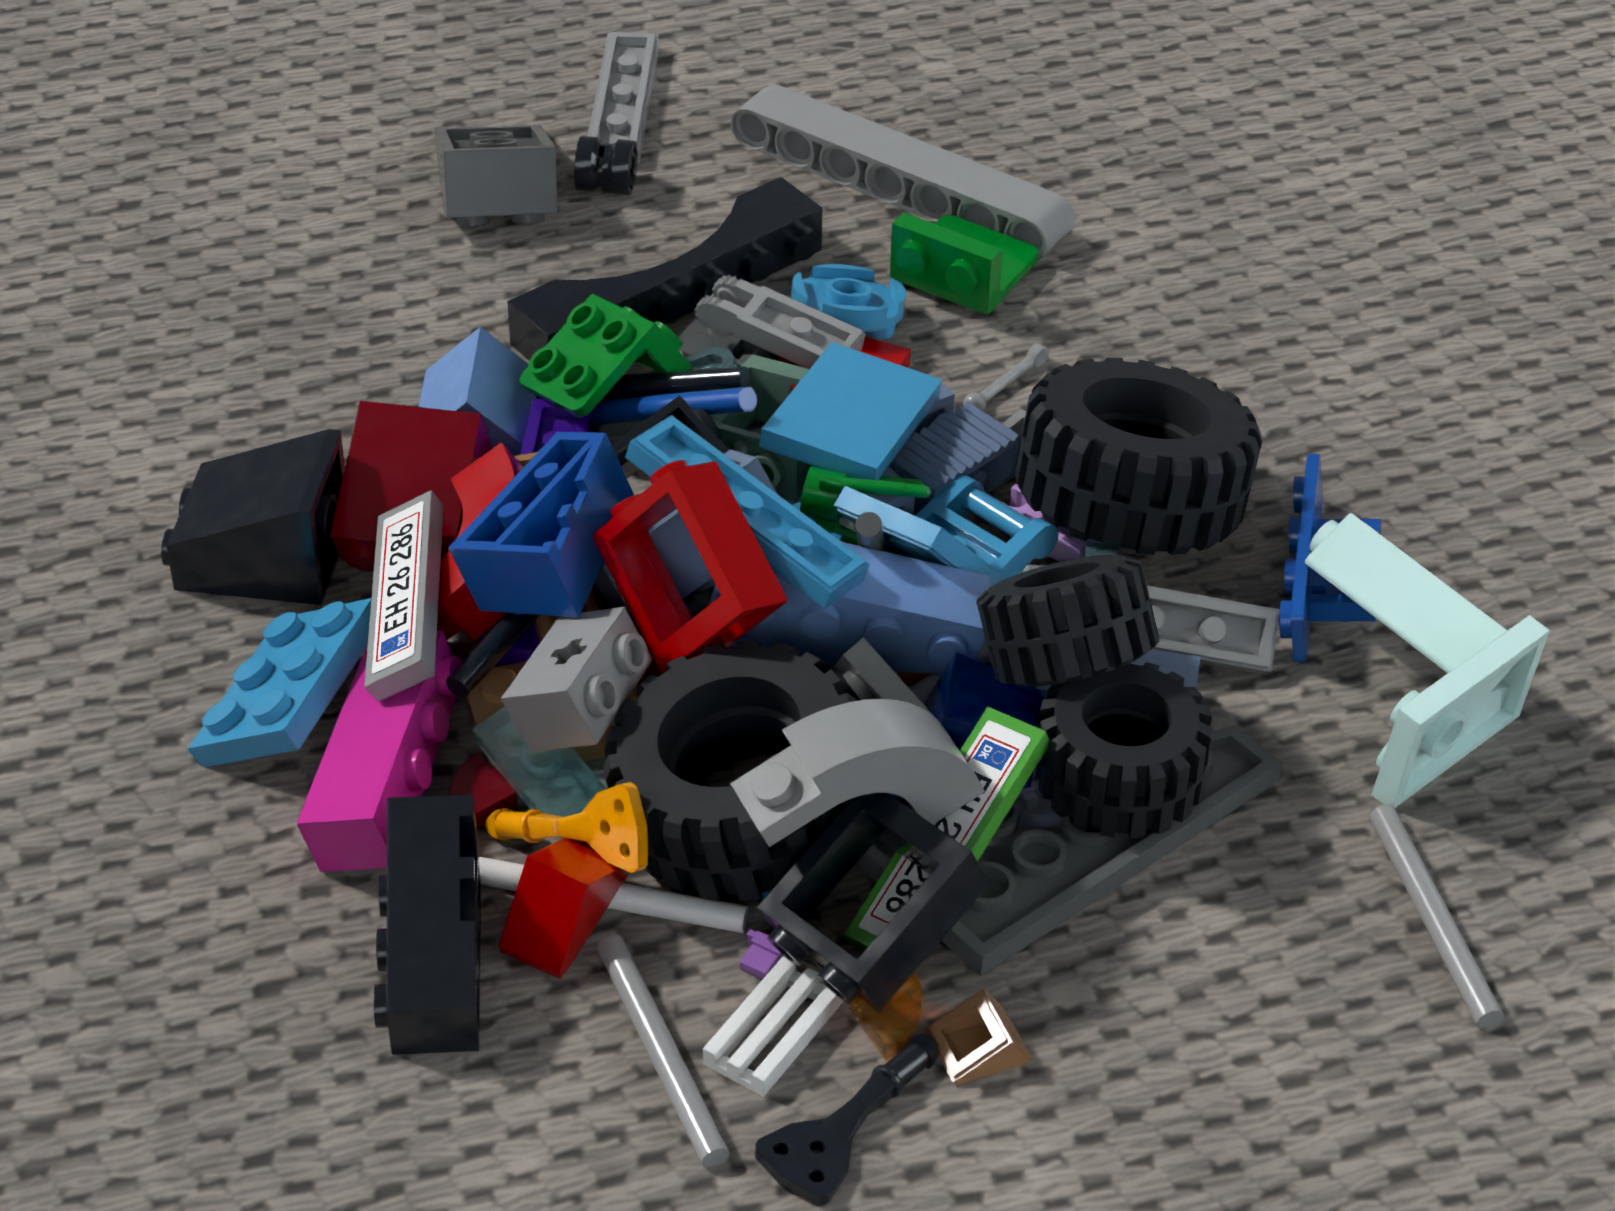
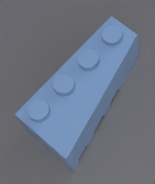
[708,542,990,675]

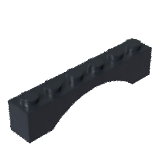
[507,177,823,361]

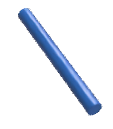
[592,387,757,425]

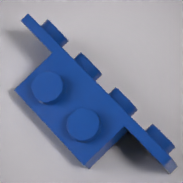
[1279,454,1382,662]

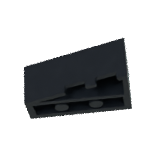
[374,795,482,1055]

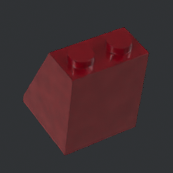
[330,401,493,571]

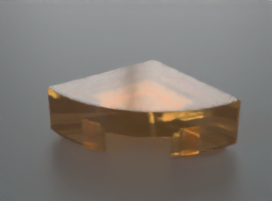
[850,972,923,1061]

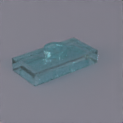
[472,706,606,838]

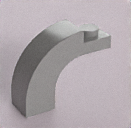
[730,699,985,847]

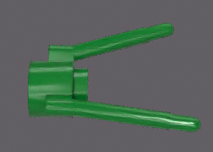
[800,466,931,556]

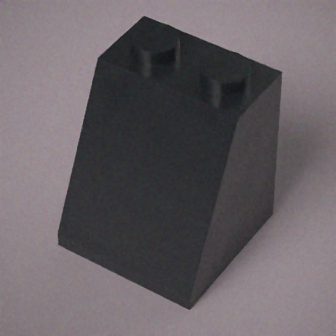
[161,429,345,605]

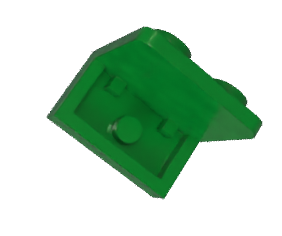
[890,212,1038,315]
[519,294,694,418]

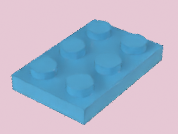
[187,598,371,767]

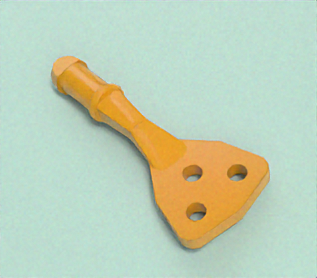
[485,782,648,873]

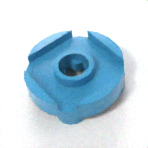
[790,264,906,339]

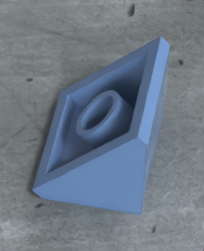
[419,326,537,456]

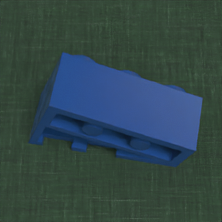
[448,432,634,617]

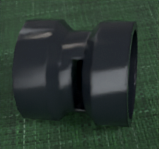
[574,136,638,195]

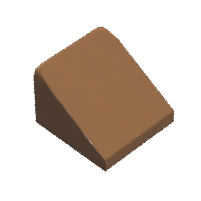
[925,988,1033,1085]

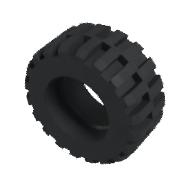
[1015,358,1262,555]
[603,640,858,902]

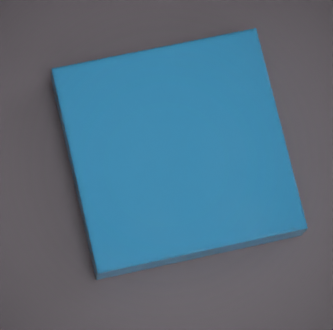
[834,486,1000,587]

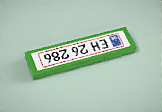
[844,707,1050,951]

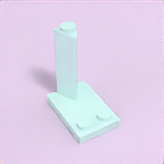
[1305,513,1550,808]

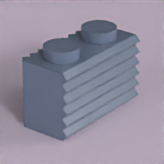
[889,401,1021,516]

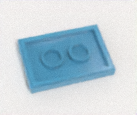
[759,342,942,480]

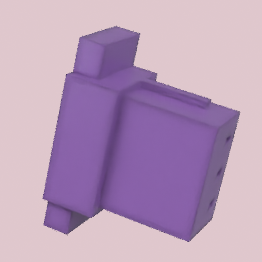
[740,929,783,980]

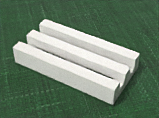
[703,956,843,1097]

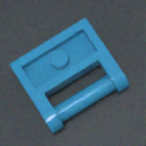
[915,474,1059,584]

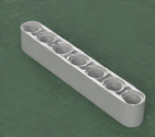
[730,84,1075,261]

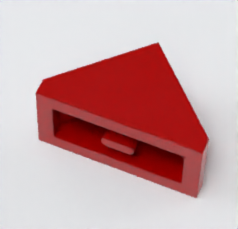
[499,838,630,979]

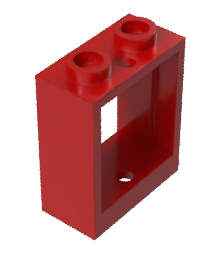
[592,460,788,674]

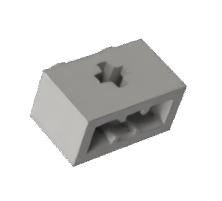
[501,607,653,752]

